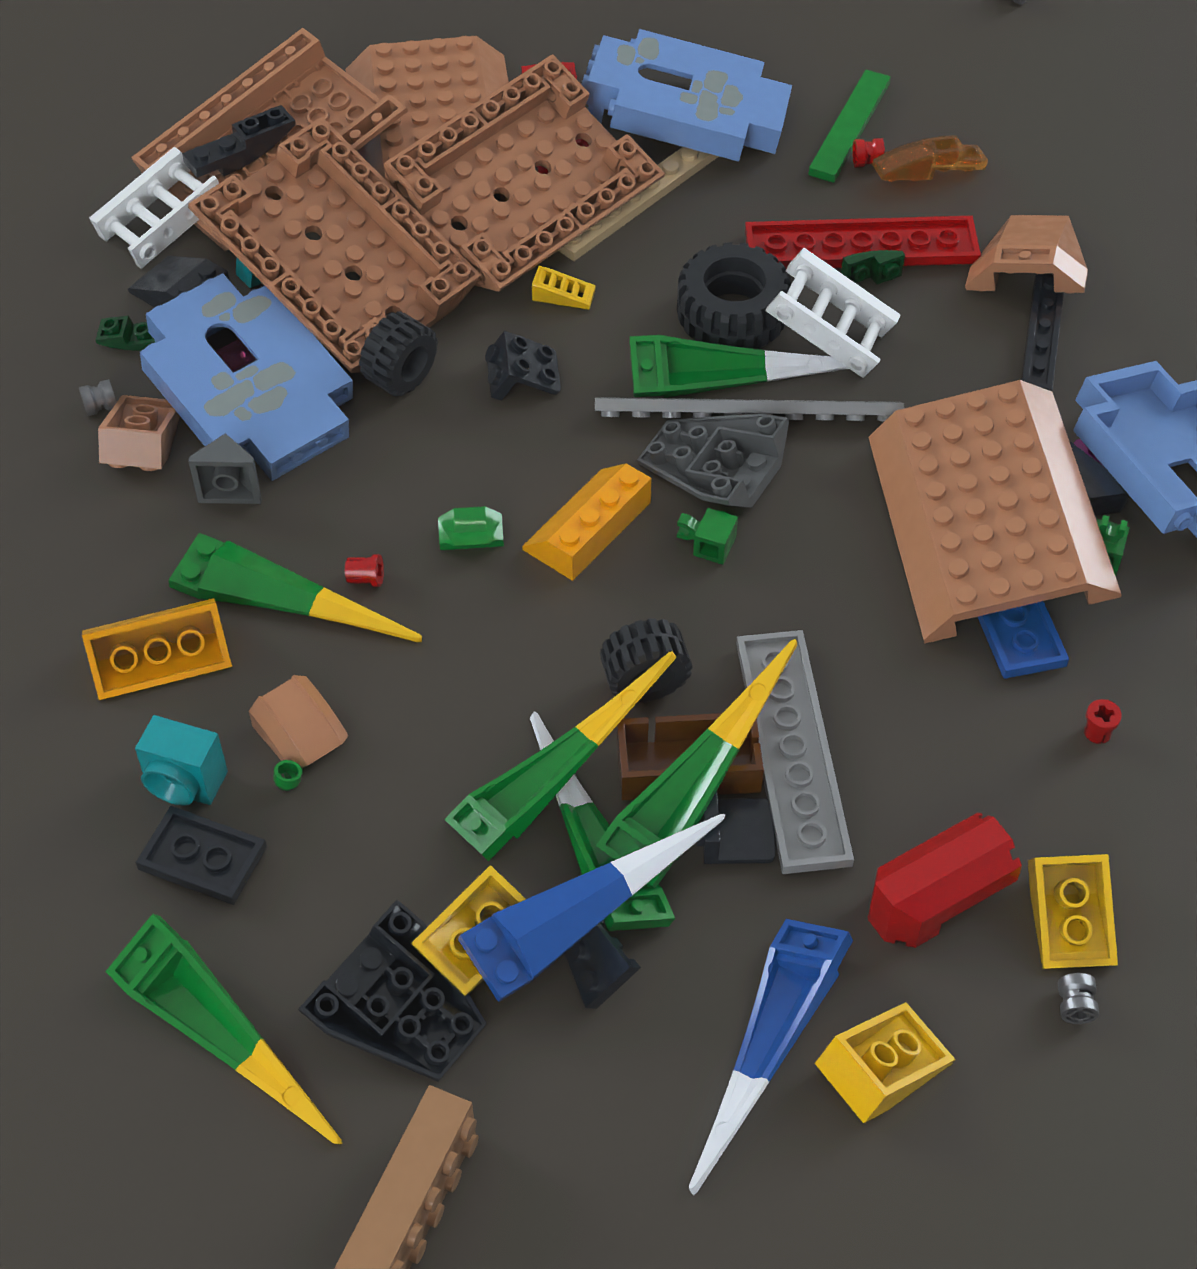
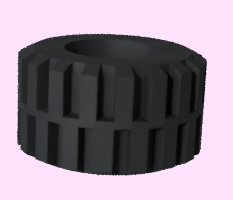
[359,311,438,397]
[600,618,693,703]

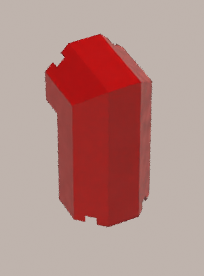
[868,812,1022,948]

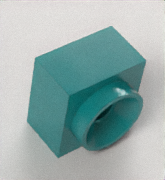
[135,715,228,805]

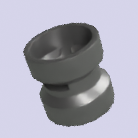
[79,379,116,416]
[1058,973,1099,1024]

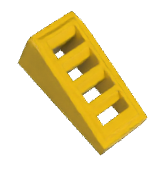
[532,266,596,310]

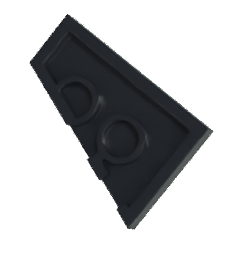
[565,921,641,1009]

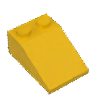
[1028,854,1118,969]
[412,865,526,996]
[814,1002,956,1123]

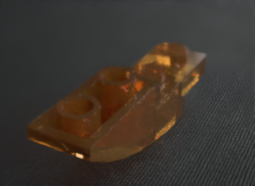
[872,135,988,181]

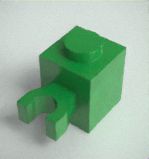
[677,508,738,565]
[1097,515,1130,576]

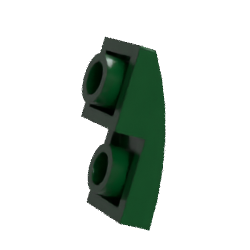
[841,250,905,285]
[95,315,155,351]

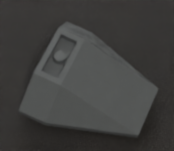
[637,413,789,508]

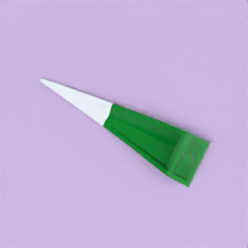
[629,335,849,398]
[530,711,675,931]

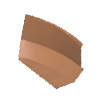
[249,675,349,768]

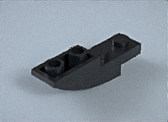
[182,105,296,178]

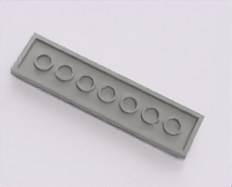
[736,630,854,874]

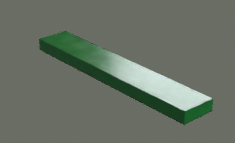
[808,70,891,183]

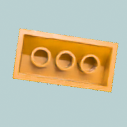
[522,463,652,581]
[82,598,232,700]

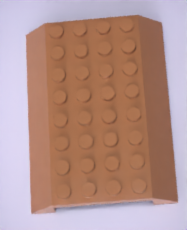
[131,28,408,251]
[345,36,509,202]
[868,380,1121,644]

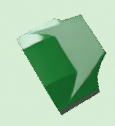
[438,506,504,550]

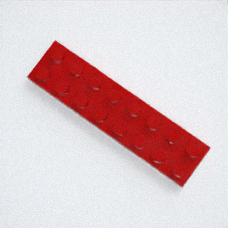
[745,215,981,269]

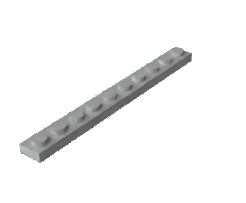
[595,397,904,421]

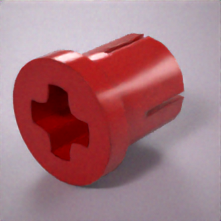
[345,554,384,587]
[1084,699,1122,744]

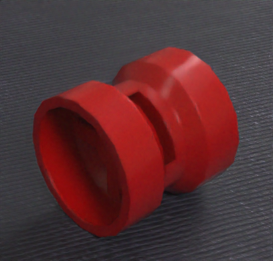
[852,138,885,167]

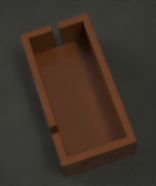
[617,713,764,800]

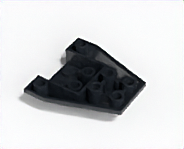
[298,900,487,1081]

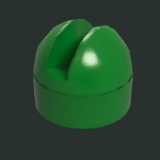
[273,760,302,791]

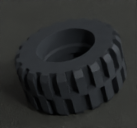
[677,242,791,349]

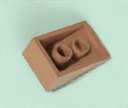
[98,395,180,471]

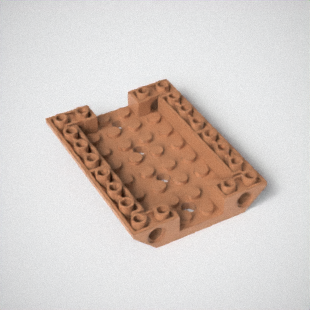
[383,54,665,292]
[188,117,481,373]

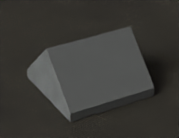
[188,433,262,504]

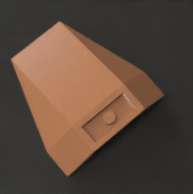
[965,215,1088,294]

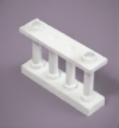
[89,147,219,269]
[765,248,901,378]

